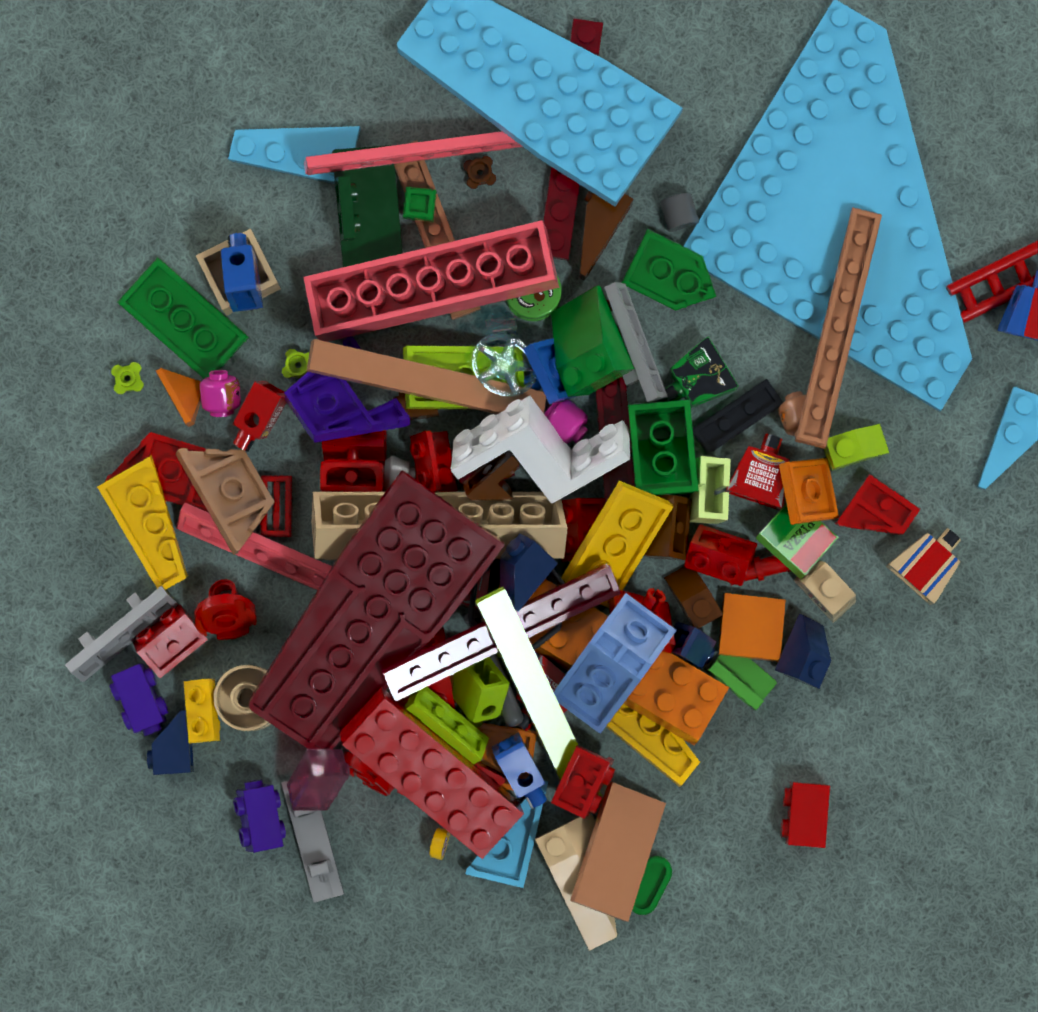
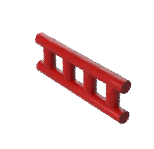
[946,240,1038,324]

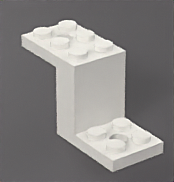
[451,396,630,504]

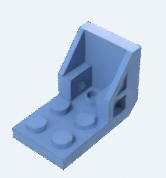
[554,593,676,734]

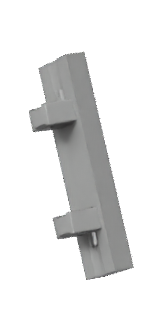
[604,282,668,402]
[65,586,179,682]
[281,774,344,903]

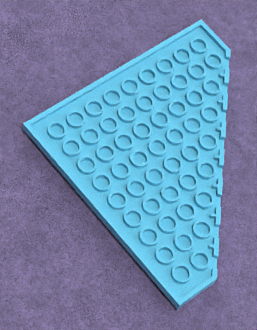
[684,0,972,412]

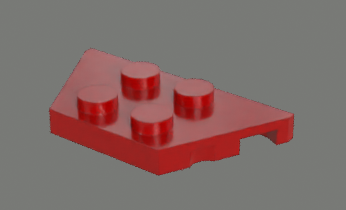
[105,432,209,513]

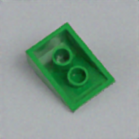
[551,285,634,397]
[628,400,699,495]

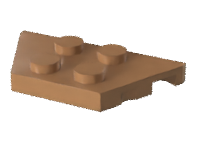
[176,448,275,555]

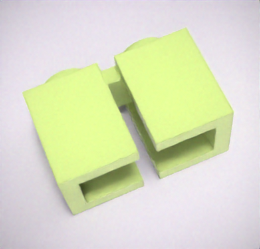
[689,456,731,524]

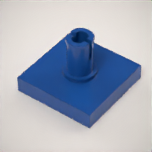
[523,338,576,404]

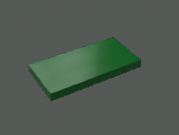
[117,257,249,379]

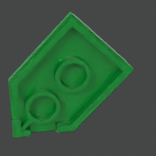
[622,229,717,311]

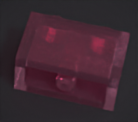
[287,749,350,811]

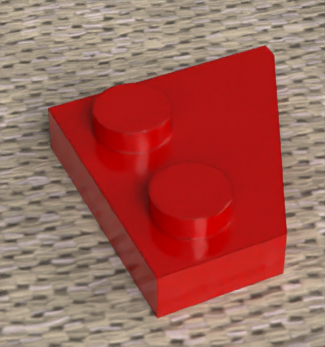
[835,474,920,535]

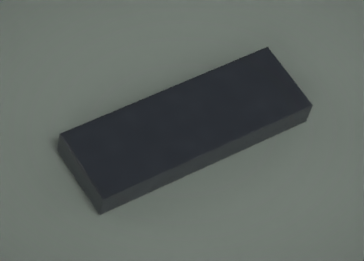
[693,379,783,455]

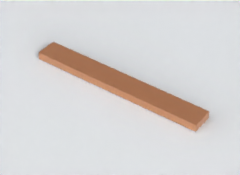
[795,207,882,449]
[307,339,546,414]

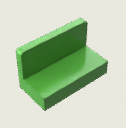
[707,655,777,711]

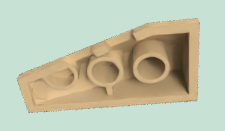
[535,812,617,951]

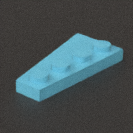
[228,126,360,184]

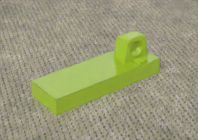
[405,687,489,765]

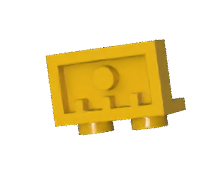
[183,679,221,743]

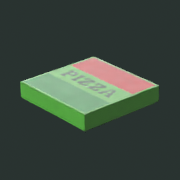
[756,503,839,579]

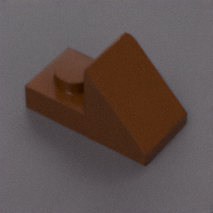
[463,450,520,500]

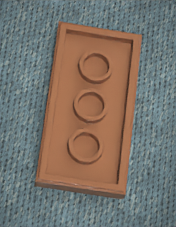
[570,782,666,922]

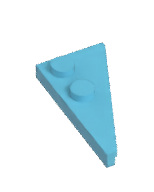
[977,387,1038,489]

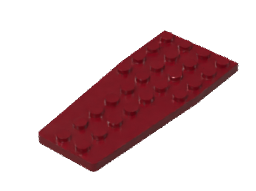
[249,470,505,757]

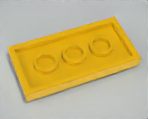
[558,481,673,608]

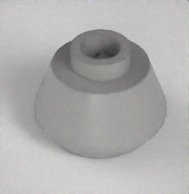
[384,456,416,492]

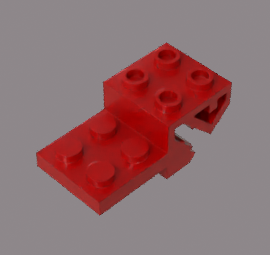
[320,430,387,492]

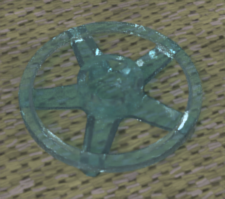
[472,333,536,397]

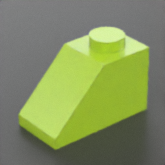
[824,424,889,471]

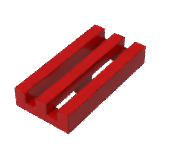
[260,476,292,537]

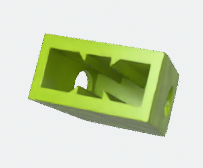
[453,657,510,727]

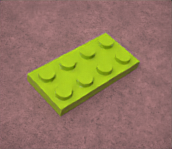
[403,346,525,409]

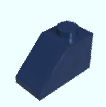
[500,533,558,612]
[775,614,831,689]
[671,622,716,669]
[147,710,194,775]

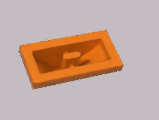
[156,368,201,427]

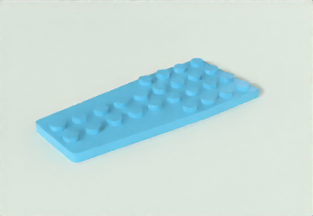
[397,0,683,206]

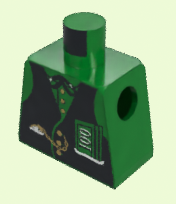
[664,337,739,408]

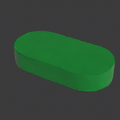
[632,856,672,915]

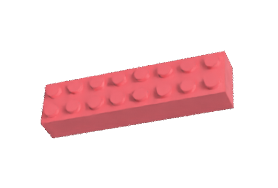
[303,220,559,342]

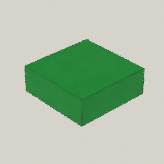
[403,187,437,222]

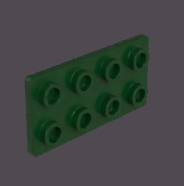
[332,145,403,267]

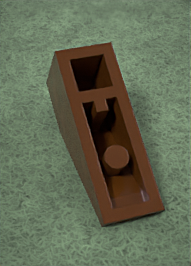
[580,191,634,281]

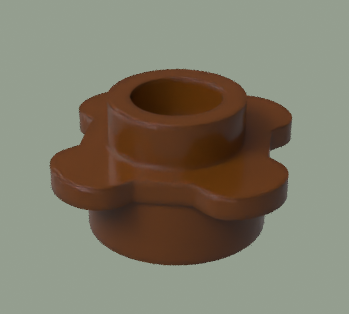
[463,156,496,189]

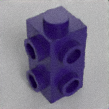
[110,664,169,737]
[233,779,286,853]

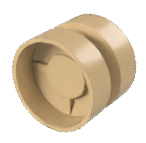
[214,665,271,731]

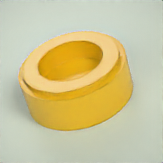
[429,827,450,860]

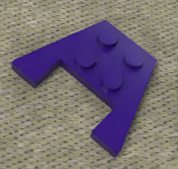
[284,336,410,443]

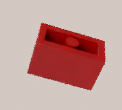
[780,782,830,848]

